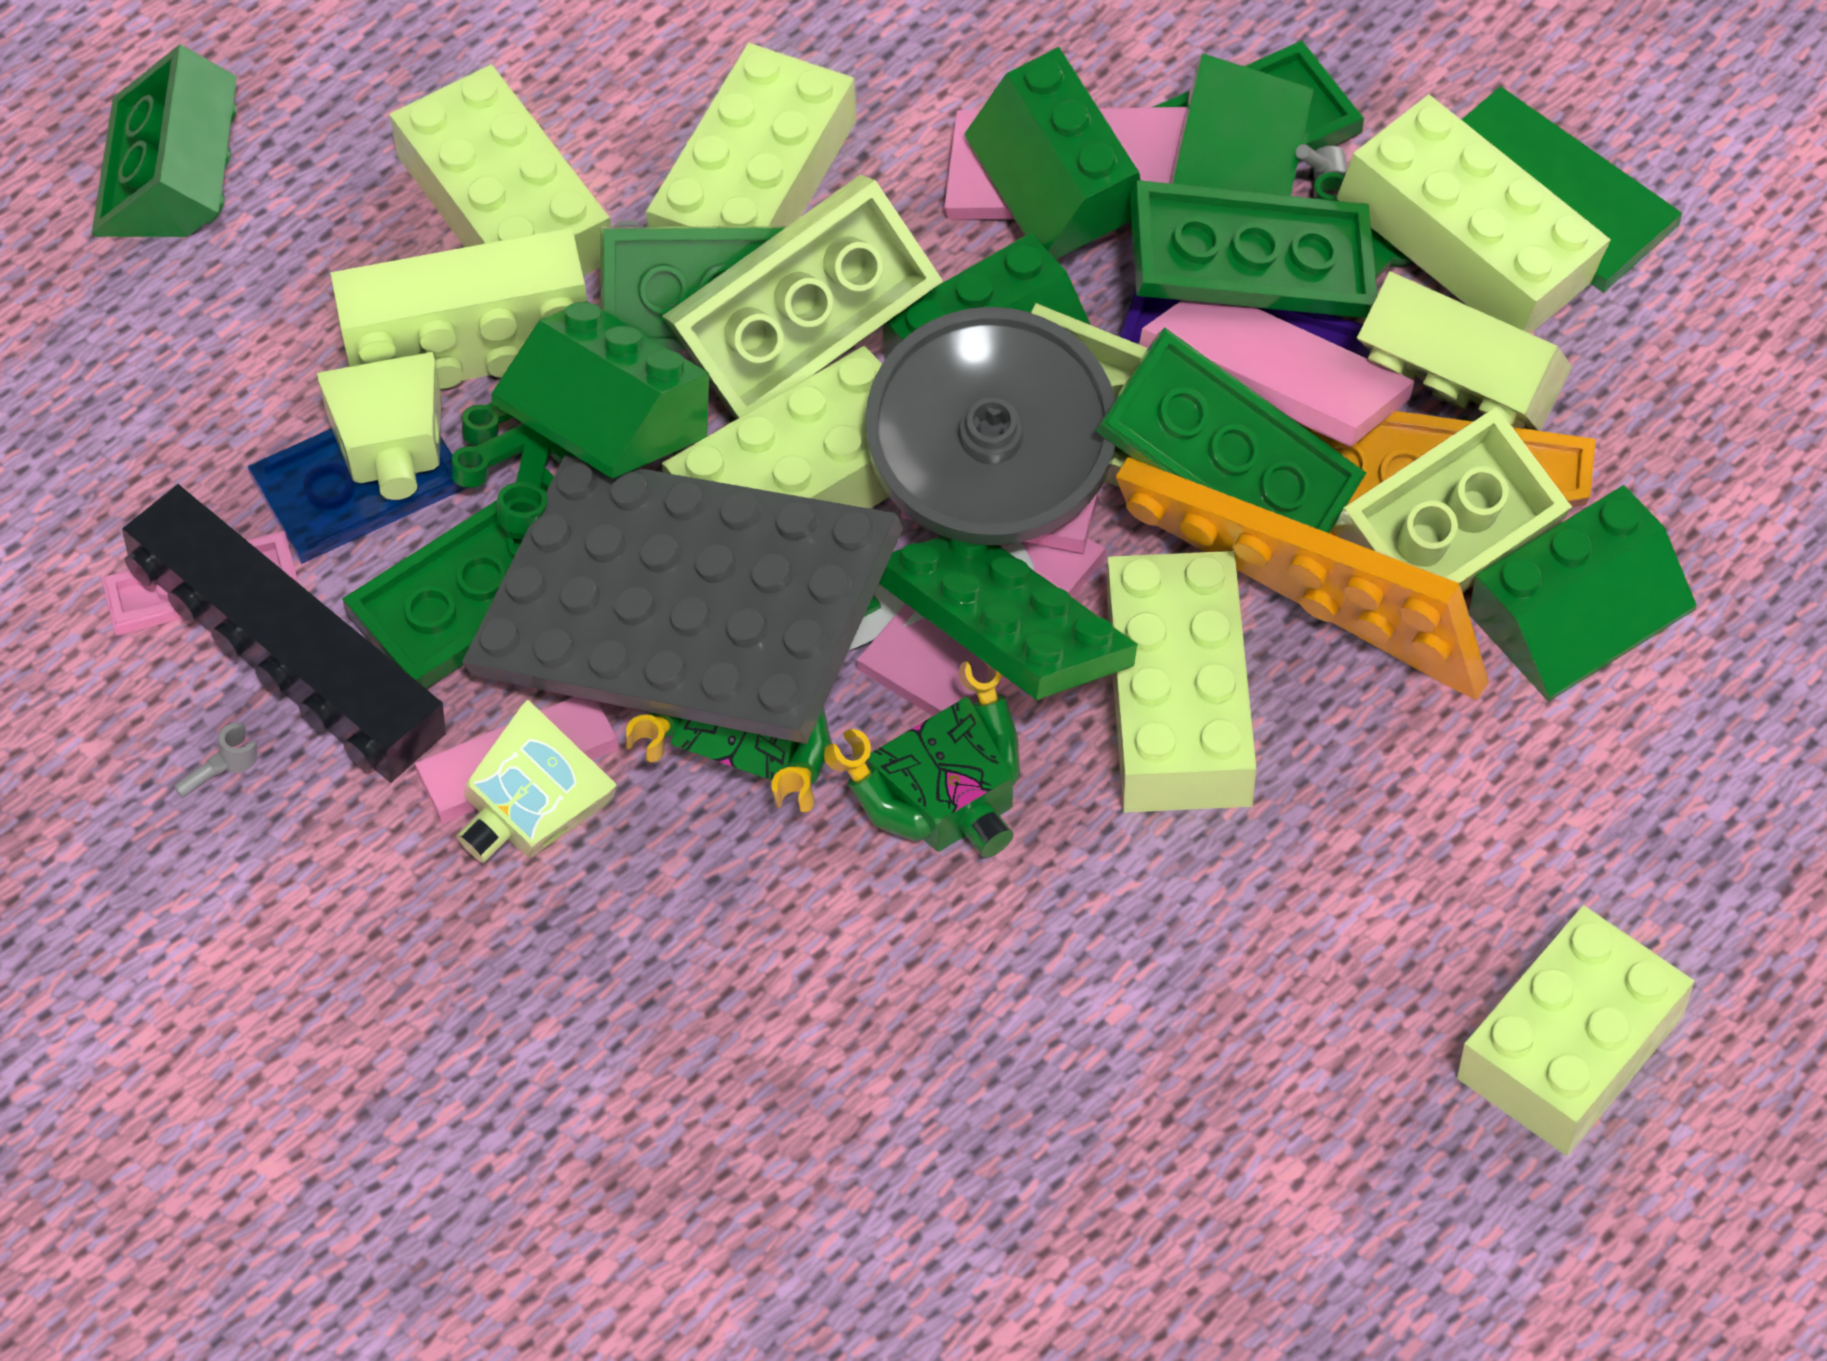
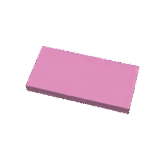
[944,107,1186,220]
[1139,300,1414,447]
[857,538,1106,716]

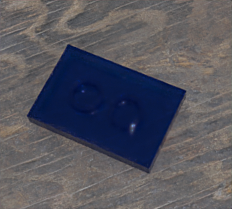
[247,428,467,564]

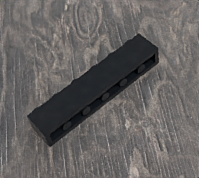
[122,484,446,783]

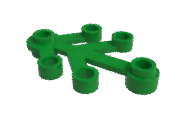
[451,402,576,539]

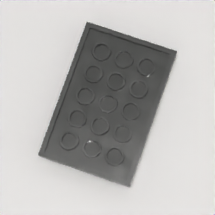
[462,455,904,744]

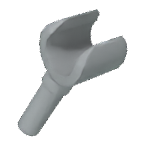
[1296,144,1348,183]
[173,723,257,798]

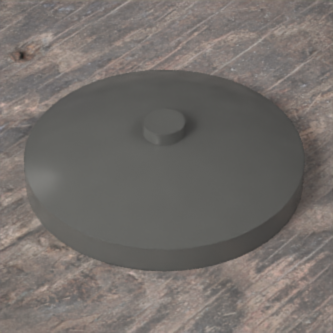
[866,307,1116,545]

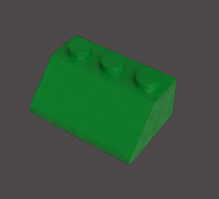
[91,44,237,237]
[964,46,1141,259]
[883,233,1091,359]
[492,301,709,479]
[1469,485,1697,702]

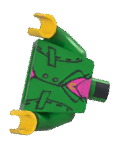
[824,661,1020,858]
[626,706,832,812]

